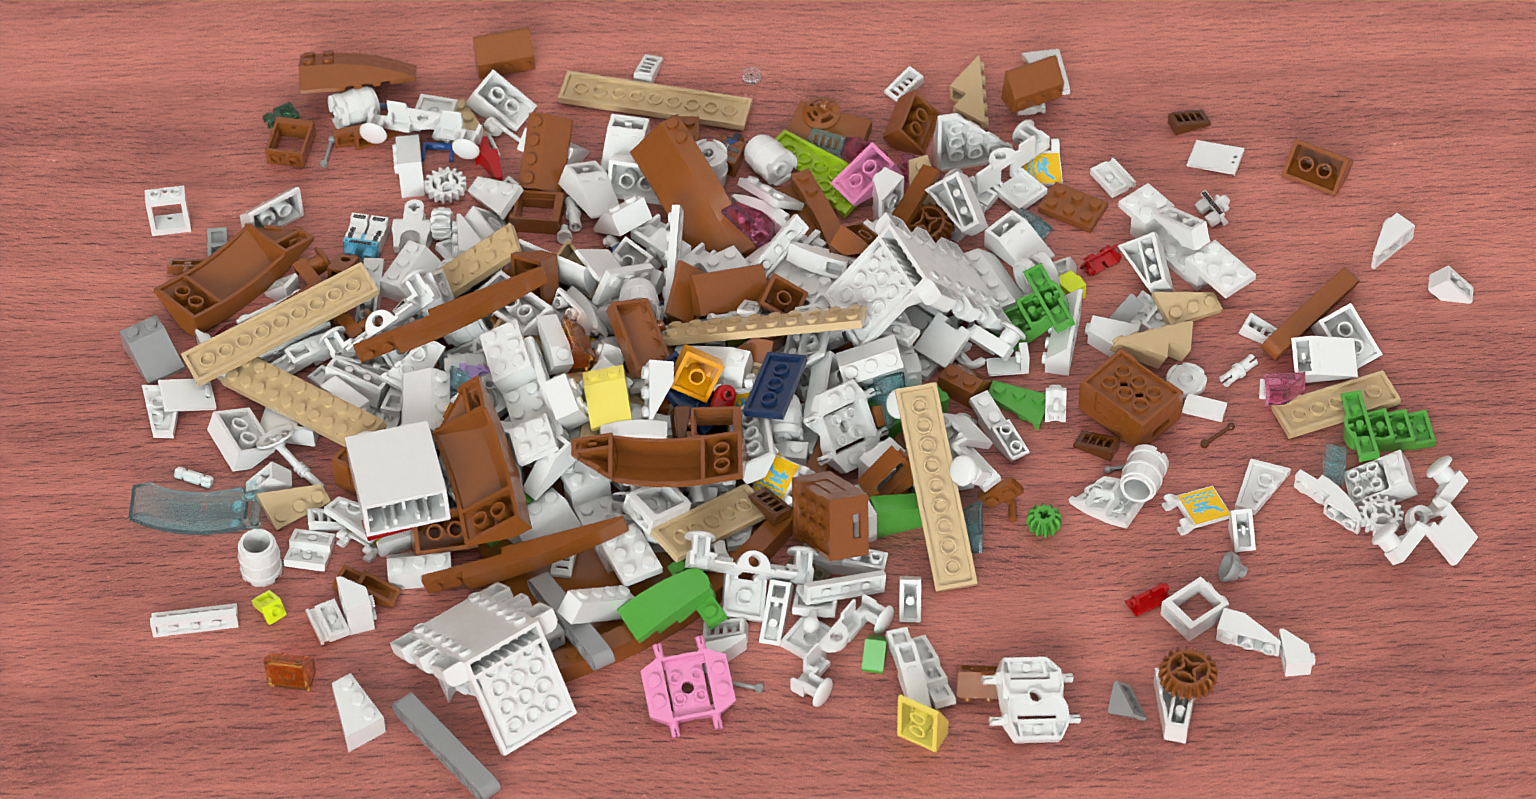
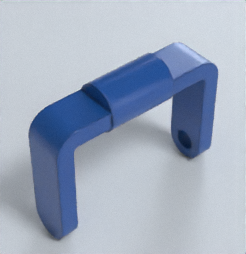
[422,142,454,162]

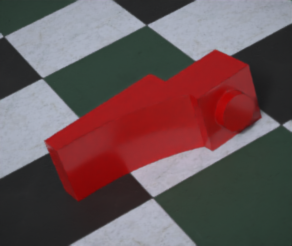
[474,136,503,181]

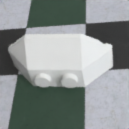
[783,304,831,367]

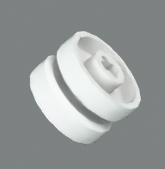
[1013,251,1060,296]

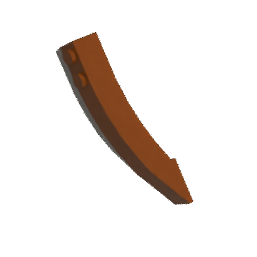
[630,114,755,255]
[154,223,314,337]
[432,375,532,546]
[571,430,747,487]

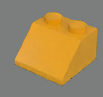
[670,344,724,403]

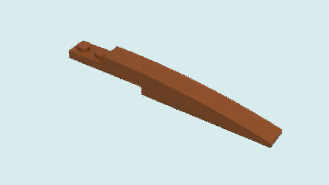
[353,266,549,363]
[421,515,629,593]

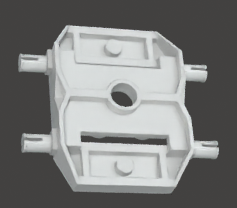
[804,379,889,473]
[982,657,1081,743]

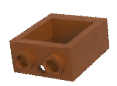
[265,117,316,168]
[509,190,565,235]
[687,406,742,437]
[856,445,913,496]

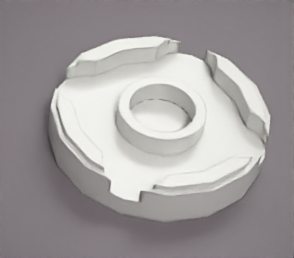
[1166,362,1207,398]

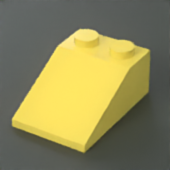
[583,365,632,431]
[897,695,949,752]

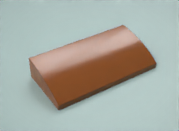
[788,101,872,157]
[689,264,767,316]
[606,298,669,379]

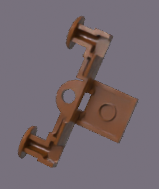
[276,247,381,340]

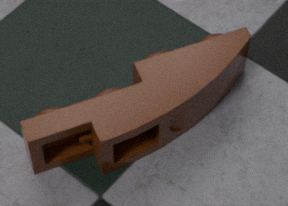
[333,114,402,150]

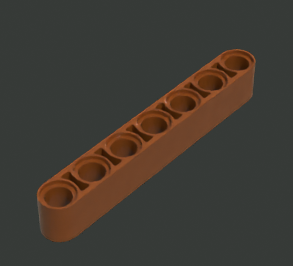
[1261,267,1360,361]

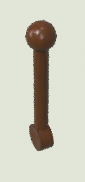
[1200,422,1235,448]

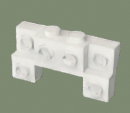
[631,214,717,269]

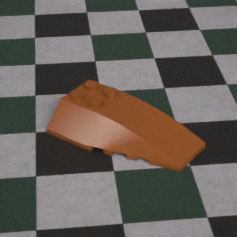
[299,51,417,94]

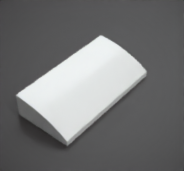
[519,239,598,296]

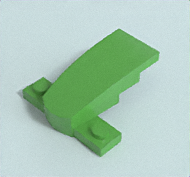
[985,263,1075,358]
[1340,390,1436,462]
[617,558,728,643]

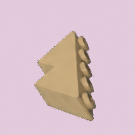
[950,56,989,131]
[1110,320,1193,369]

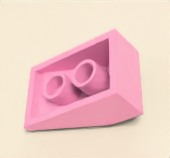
[831,142,904,207]

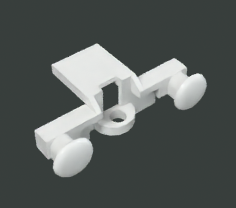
[359,94,483,159]
[942,120,1050,213]
[319,268,439,369]
[914,302,1026,369]
[886,388,993,486]
[1372,456,1478,566]
[684,530,818,623]
[780,594,894,707]

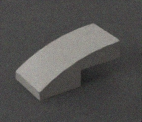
[207,227,228,257]

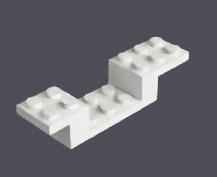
[1118,183,1256,298]
[479,319,559,467]
[560,460,663,587]

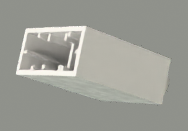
[345,420,451,537]

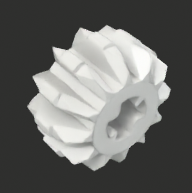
[430,207,454,241]

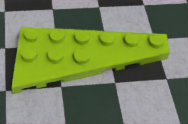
[775,129,859,219]

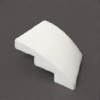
[1069,476,1145,529]

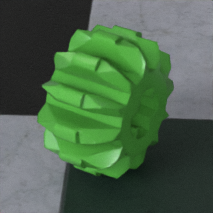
[1026,503,1062,539]

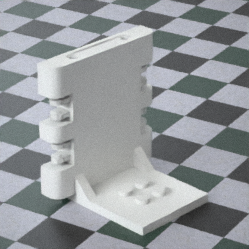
[823,212,1012,346]
[390,582,577,756]

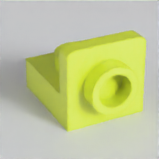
[251,590,287,625]

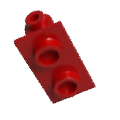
[1080,244,1122,276]
[1125,582,1170,617]

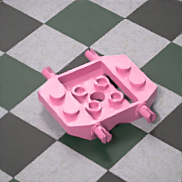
[640,635,736,738]

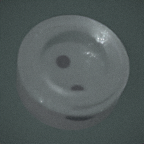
[742,67,761,85]

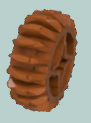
[908,202,955,243]
[1158,646,1218,702]

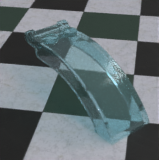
[128,482,264,535]

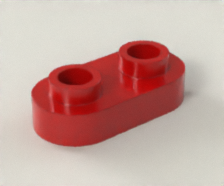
[710,384,736,407]

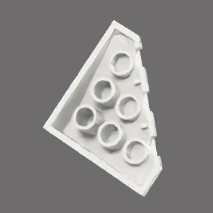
[932,113,1013,172]

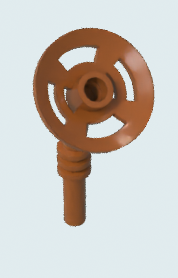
[802,96,841,130]

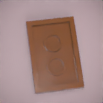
[1038,182,1108,233]

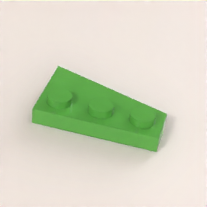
[988,380,1045,430]

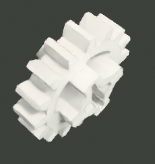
[424,167,467,204]
[1358,495,1404,536]

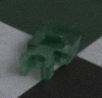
[263,102,299,129]

